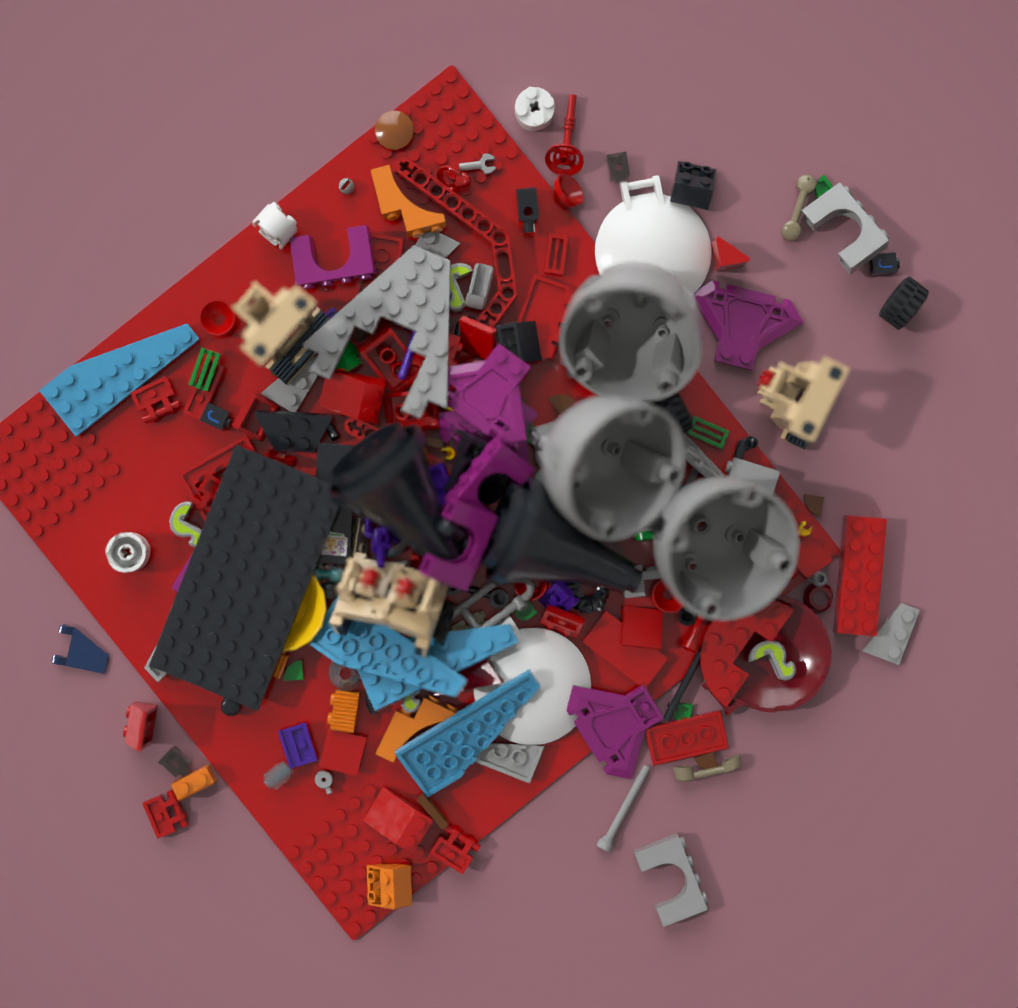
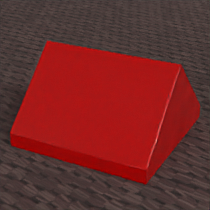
[711,236,751,272]

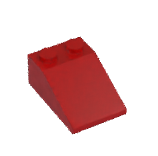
[356,323,420,393]
[319,370,385,423]
[383,390,448,430]
[123,702,158,751]
[363,786,433,854]

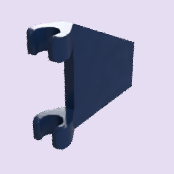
[51,624,109,674]

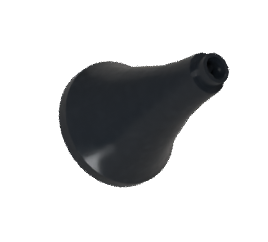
[327,422,464,560]
[480,477,643,593]

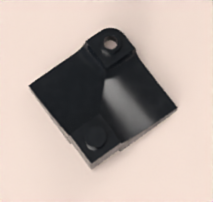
[444,431,521,505]

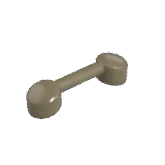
[781,174,816,242]
[673,754,742,782]

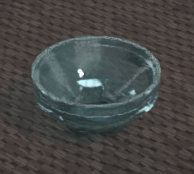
[329,661,362,690]

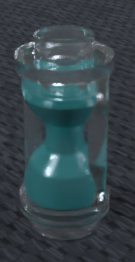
[313,566,347,585]

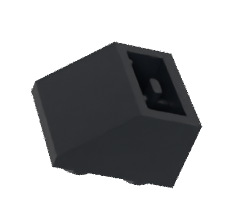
[670,161,716,210]
[496,321,542,363]

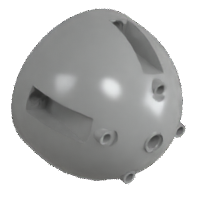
[560,261,703,403]
[541,395,686,540]
[654,476,799,620]

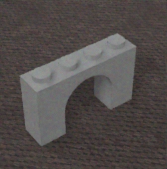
[802,182,889,275]
[633,833,709,927]

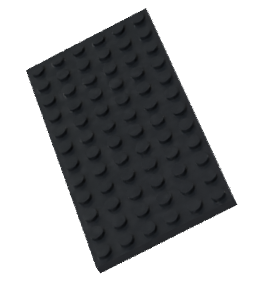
[149,445,340,711]

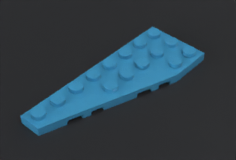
[39,324,201,437]
[308,597,467,697]
[358,624,519,711]
[395,669,541,798]

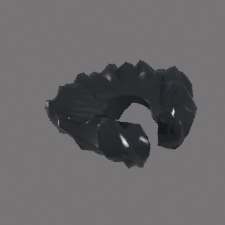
[565,582,610,614]

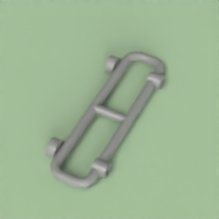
[412,581,535,637]

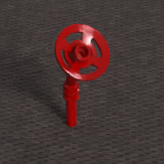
[545,94,584,175]

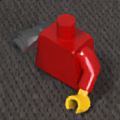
[790,521,833,587]

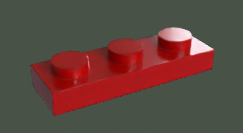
[183,360,226,420]

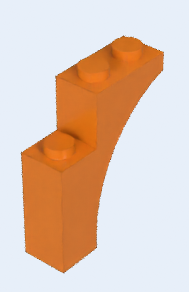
[371,165,446,238]
[376,695,458,762]

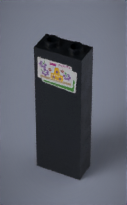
[316,443,354,568]

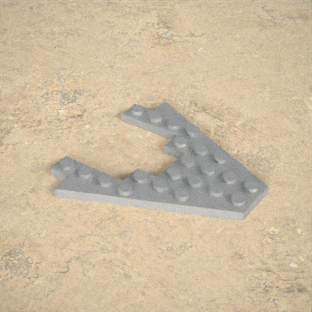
[302,246,450,419]

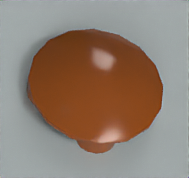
[375,110,414,151]

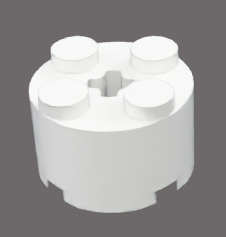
[515,87,554,131]
[252,202,298,249]
[106,532,151,572]

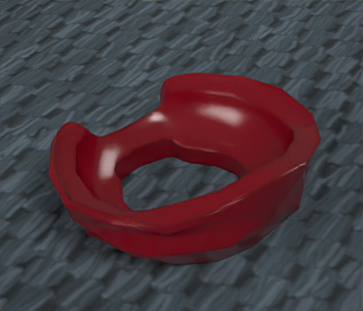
[803,583,833,613]

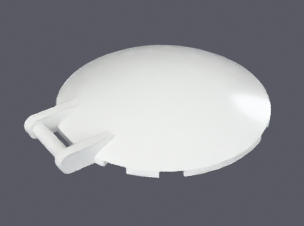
[595,175,711,297]
[474,615,591,745]

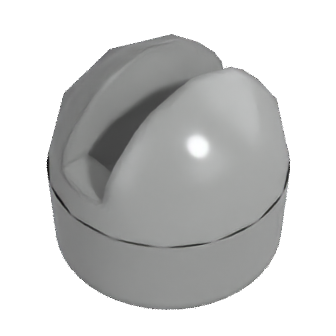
[339,178,355,195]

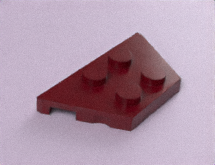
[432,659,504,696]

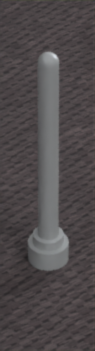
[596,765,650,852]

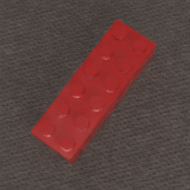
[833,515,887,637]

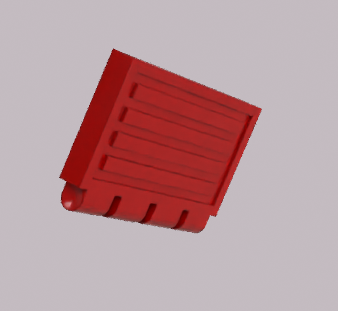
[517,274,575,361]

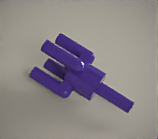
[364,518,399,569]

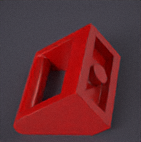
[232,391,279,441]

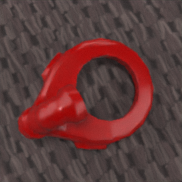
[437,166,470,192]
[264,449,295,465]

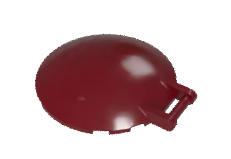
[702,595,832,715]

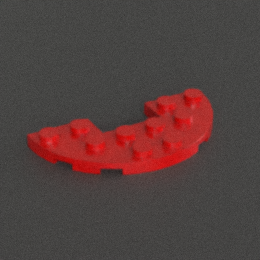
[701,600,794,707]

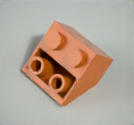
[367,864,412,910]

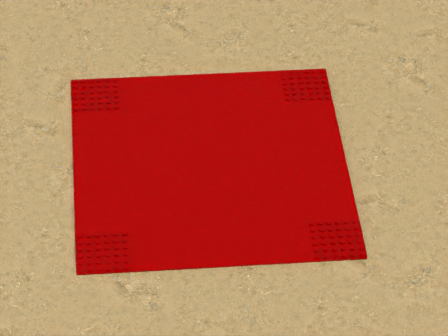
[0,65,840,940]

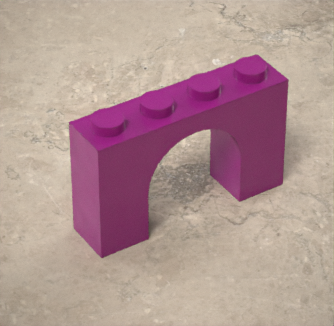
[290,225,377,290]
[444,438,535,516]
[418,497,498,591]

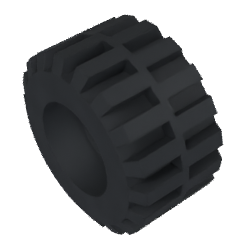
[879,276,929,330]
[649,392,693,434]

